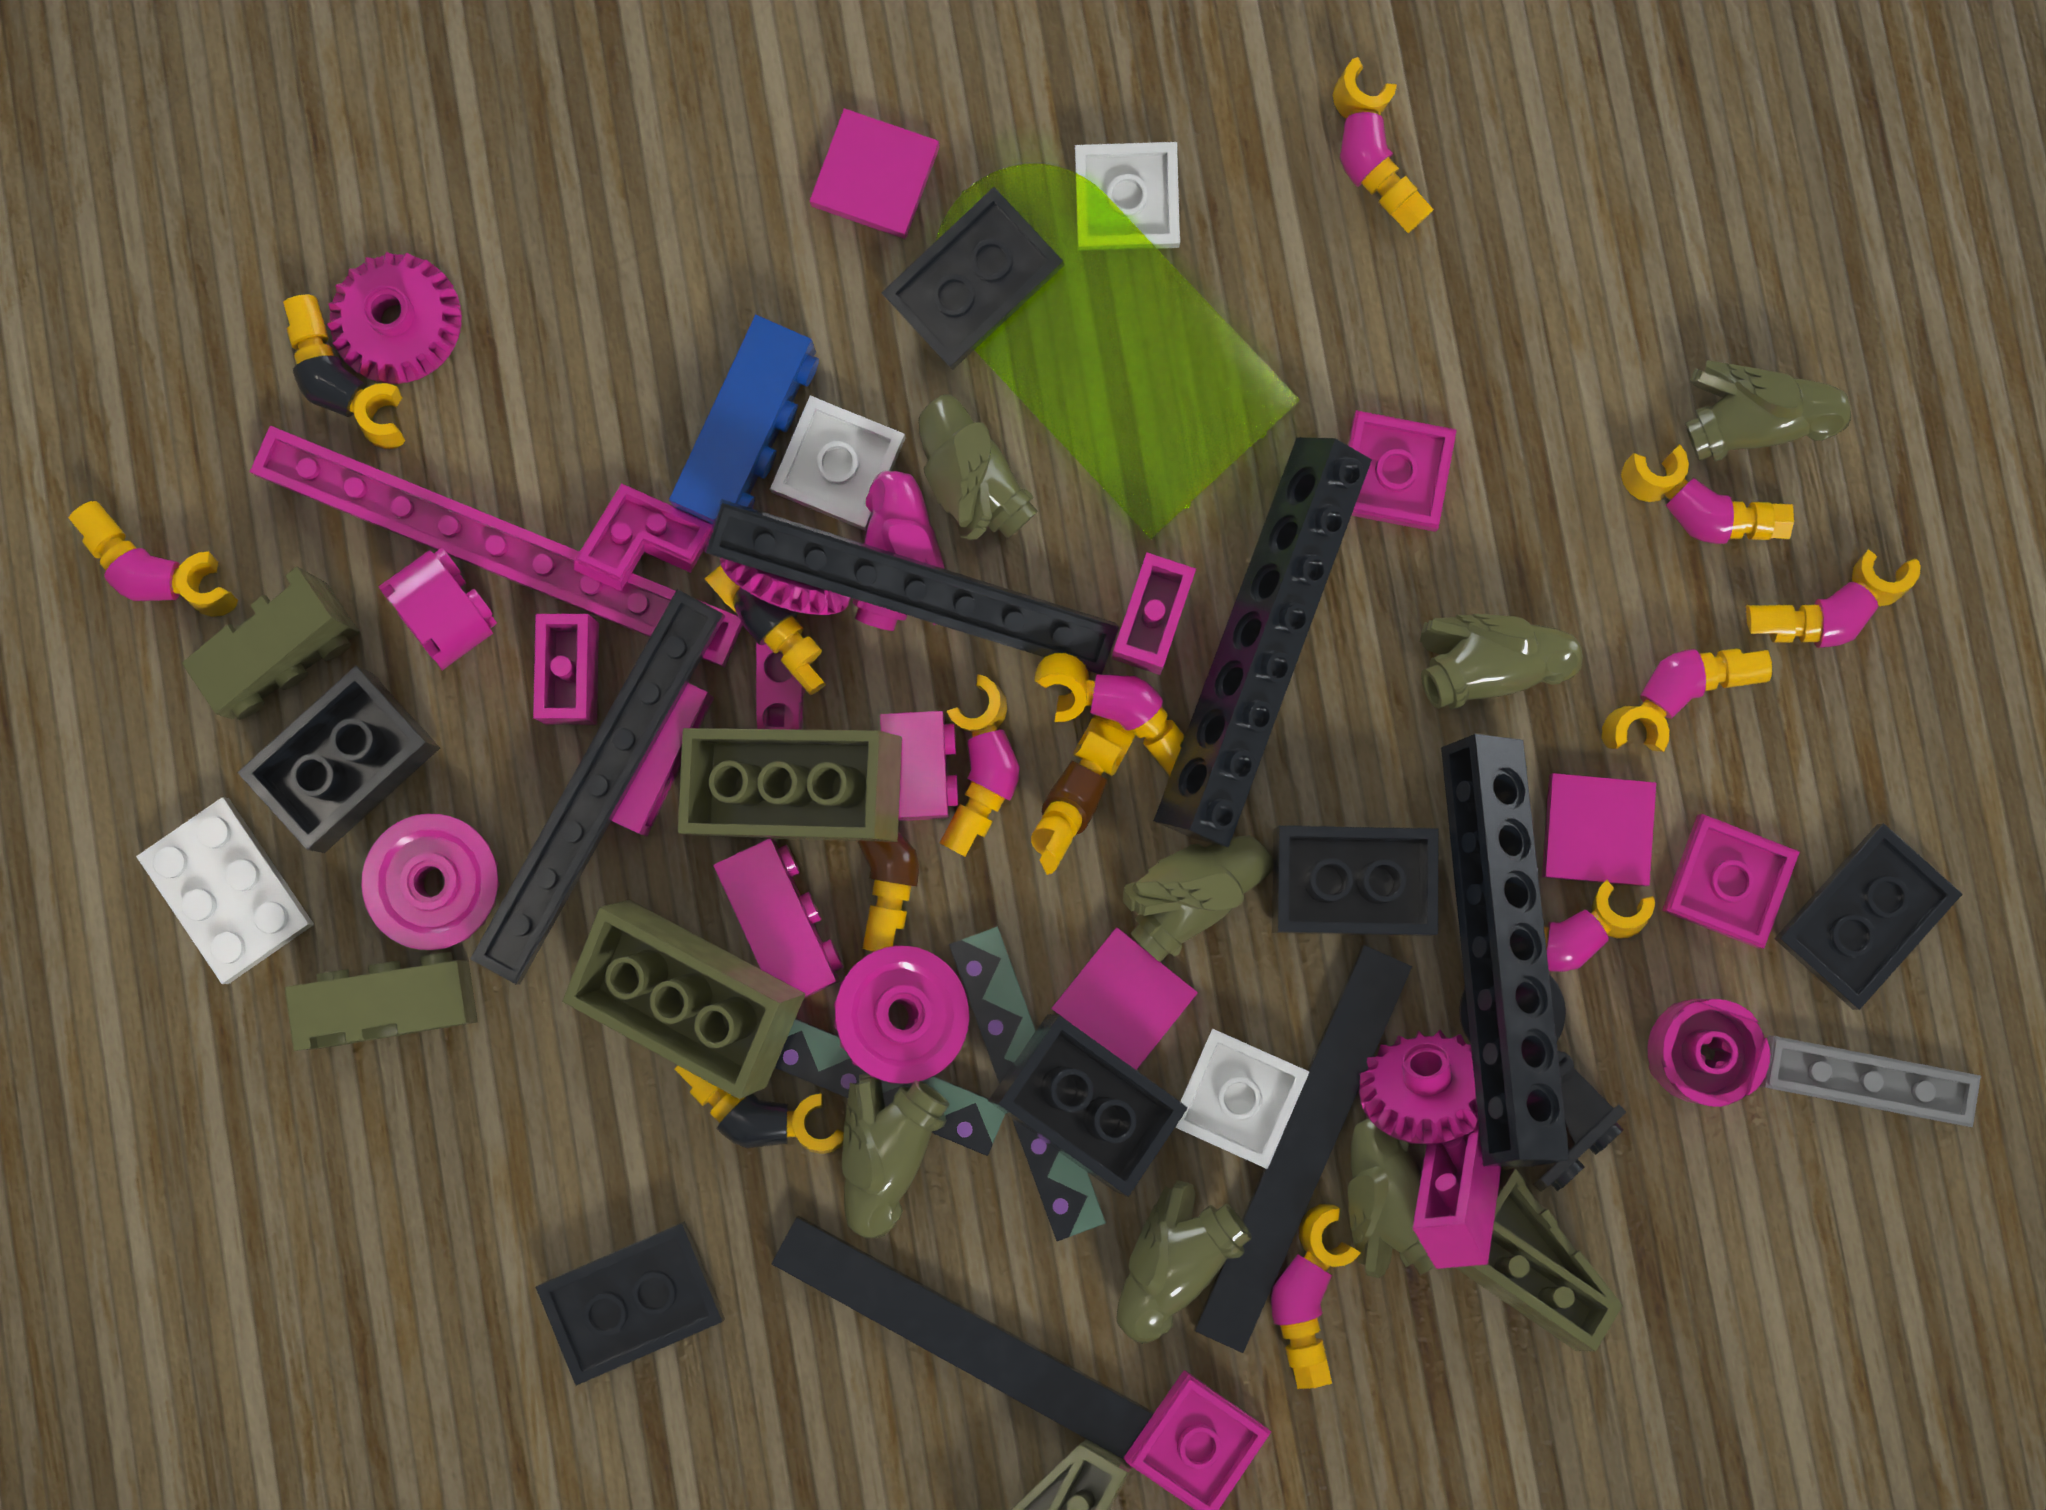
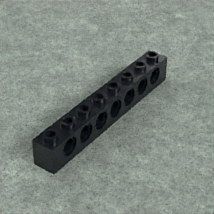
[1153,437,1372,847]
[1441,734,1569,1167]

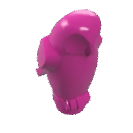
[853,471,945,631]

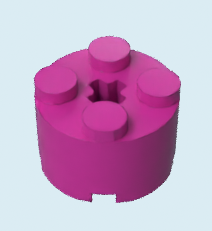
[378,548,497,671]
[1647,999,1770,1107]

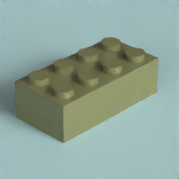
[678,728,902,842]
[562,900,806,1099]

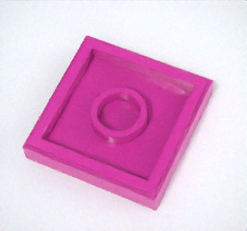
[810,108,940,239]
[1348,410,1457,532]
[1542,773,1656,887]
[1662,814,1800,949]
[1051,927,1198,1070]
[1123,1370,1271,1510]

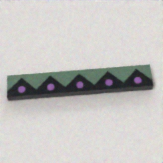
[949,926,1106,1241]
[775,1018,1005,1156]

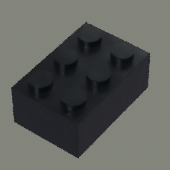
[237,666,440,853]
[1272,825,1438,936]
[988,1014,1188,1197]

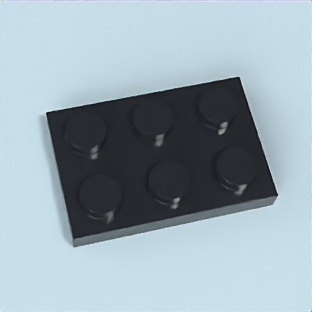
[882,187,1065,370]
[1774,823,1963,1010]
[536,1221,725,1386]

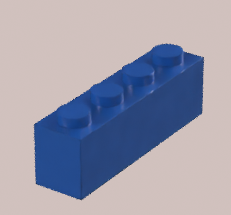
[669,314,819,524]

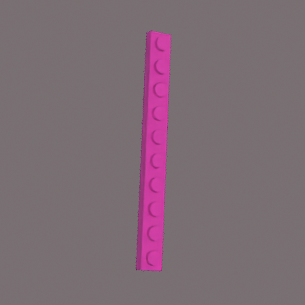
[250,425,743,668]

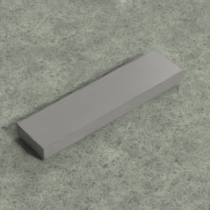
[1760,1035,1981,1127]

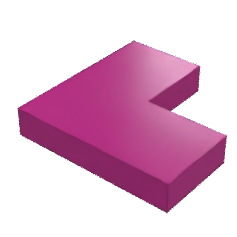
[574,483,713,591]

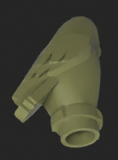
[1685,360,1851,462]
[918,394,1038,540]
[1419,614,1583,709]
[1123,835,1274,962]
[842,1073,949,1239]
[1347,1118,1435,1278]
[1116,1180,1252,1344]

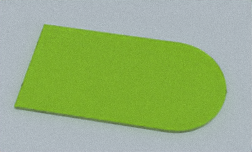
[935,163,1300,540]

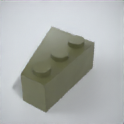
[182,566,360,720]
[285,952,478,1051]
[1455,1168,1623,1352]
[1011,1439,1133,1510]

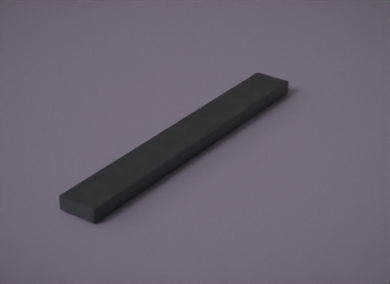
[705,499,1119,675]
[470,589,725,985]
[1194,945,1412,1353]
[771,1216,1154,1459]

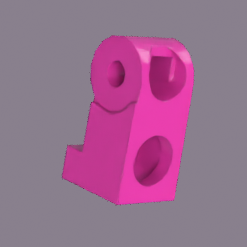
[756,642,805,730]

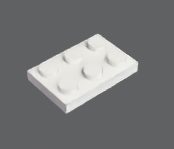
[136,797,314,984]

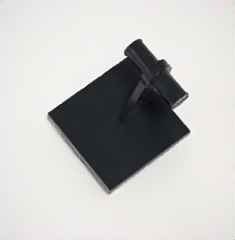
[1533,1051,1626,1192]

